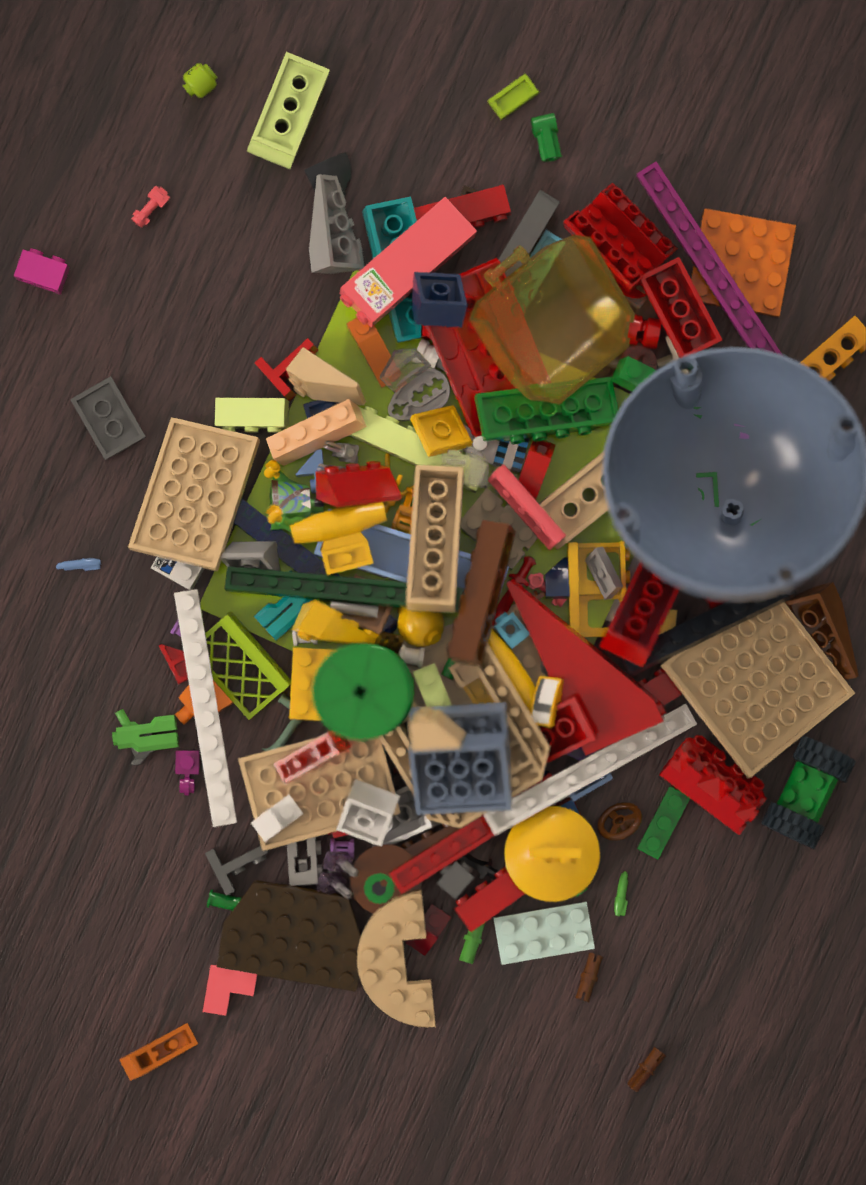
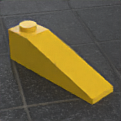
[292,600,388,646]

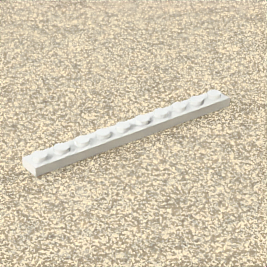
[174,589,237,827]
[483,704,697,835]

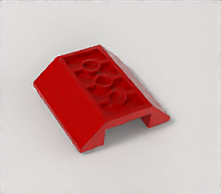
[563,183,677,293]

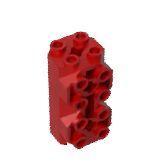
[659,735,767,835]

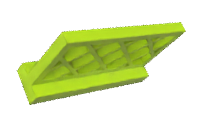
[205,611,291,720]

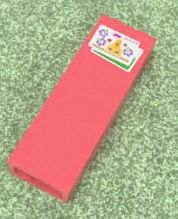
[339,197,477,328]

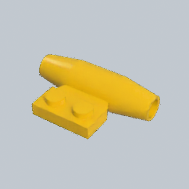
[290,502,387,575]
[463,628,535,713]

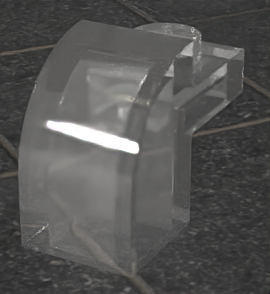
[442,446,489,488]

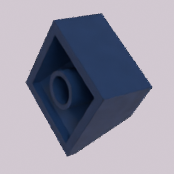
[412,272,467,327]

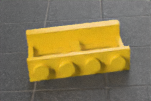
[567,541,630,638]

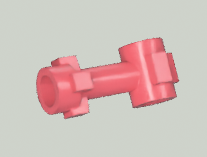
[131,186,170,228]
[527,572,567,608]

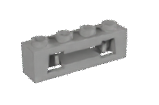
[287,837,323,886]

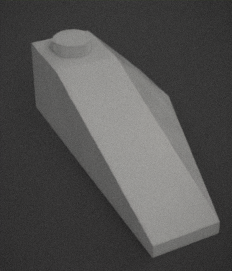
[309,174,364,274]

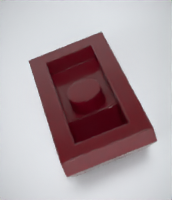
[406,904,451,956]

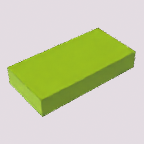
[488,73,539,120]

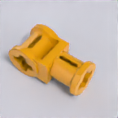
[391,487,414,535]

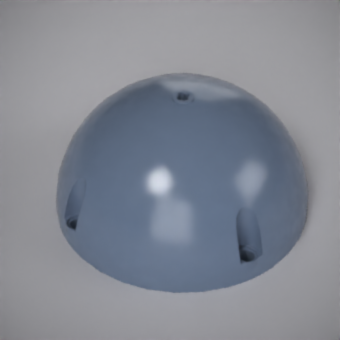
[602,347,866,602]

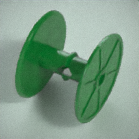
[312,644,414,740]

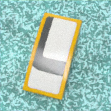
[530,676,563,727]

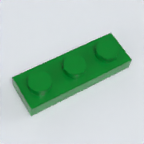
[637,786,690,860]

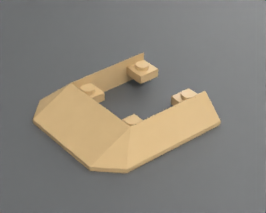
[379,644,550,828]

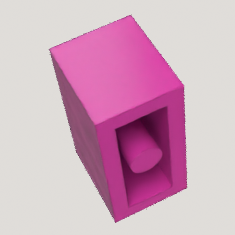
[14,248,70,294]

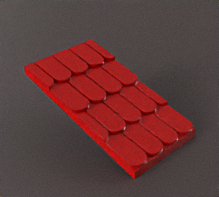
[425,258,552,437]

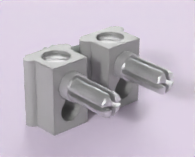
[317,441,359,471]

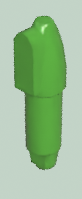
[614,871,629,916]

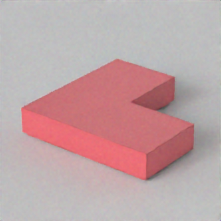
[203,964,257,1016]

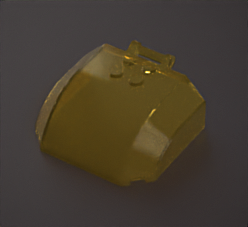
[470,235,635,404]

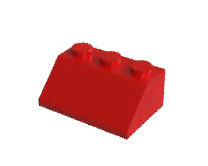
[316,461,401,507]

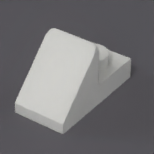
[251,795,303,842]

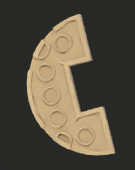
[357,890,436,1027]

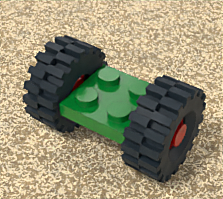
[761,736,856,849]

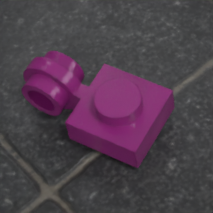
[175,751,200,795]

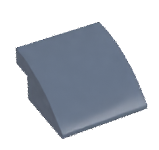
[408,702,512,815]

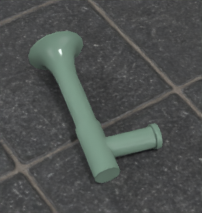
[262,694,303,752]

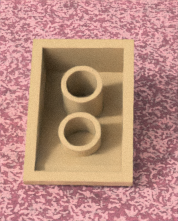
[286,348,366,406]

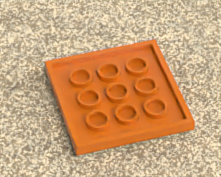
[691,208,796,318]

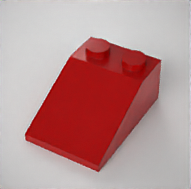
[537,696,597,763]

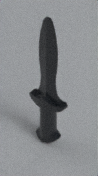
[457,853,498,880]

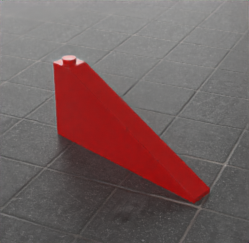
[506,579,667,755]

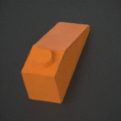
[346,318,402,388]
[119,1023,198,1080]

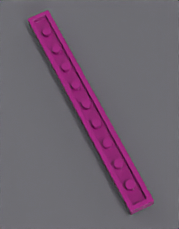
[636,162,782,355]

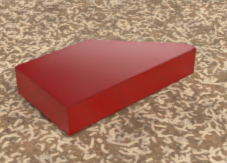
[159,644,188,684]

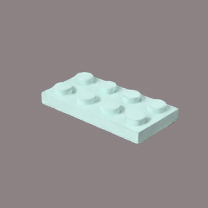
[493,902,595,965]

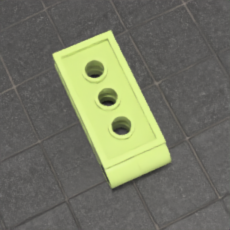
[247,52,330,169]

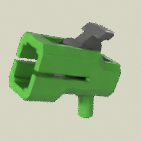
[112,709,180,765]

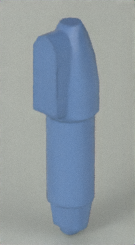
[56,558,101,571]

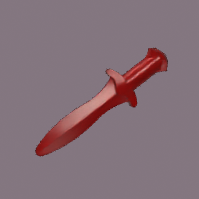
[492,556,536,626]

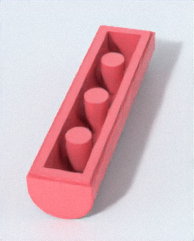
[488,464,567,550]

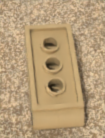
[539,451,609,550]

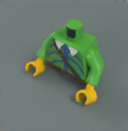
[264,460,324,532]

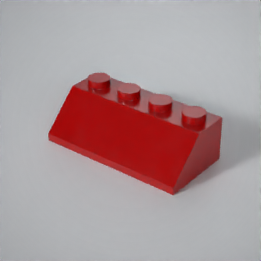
[640,257,722,358]

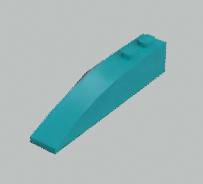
[362,197,421,343]

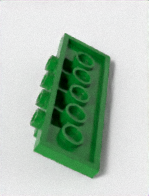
[474,377,619,445]

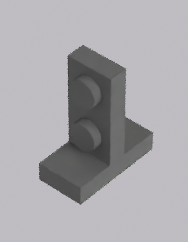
[205,846,269,895]

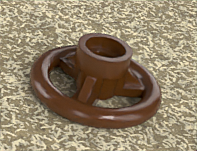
[597,802,642,841]

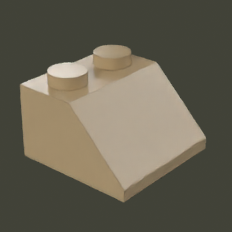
[409,707,466,751]

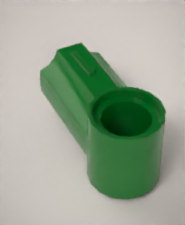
[531,113,562,162]

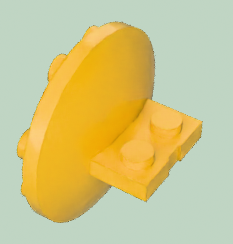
[504,806,600,902]

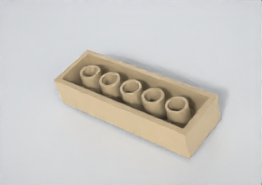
[406,465,464,613]

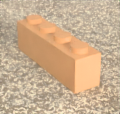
[266,399,366,466]

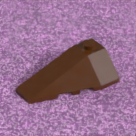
[785,582,859,680]

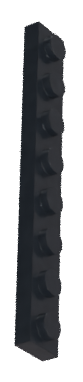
[619,589,796,677]

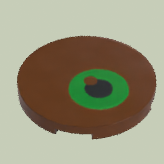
[350,844,422,914]

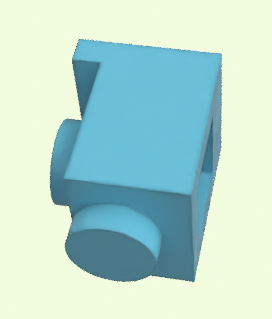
[494,612,530,649]

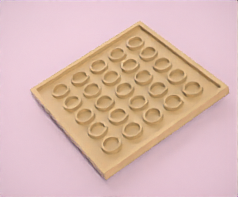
[661,602,855,778]

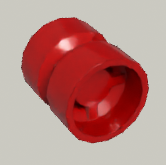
[624,313,662,349]

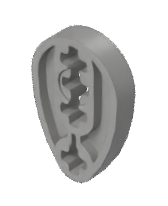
[388,368,450,421]

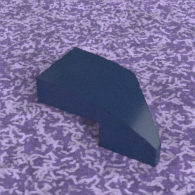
[545,557,570,599]

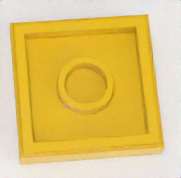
[410,405,472,457]

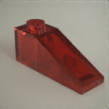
[274,731,351,784]

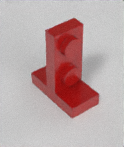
[255,338,319,401]

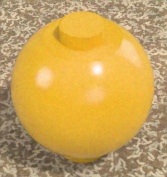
[397,607,445,647]

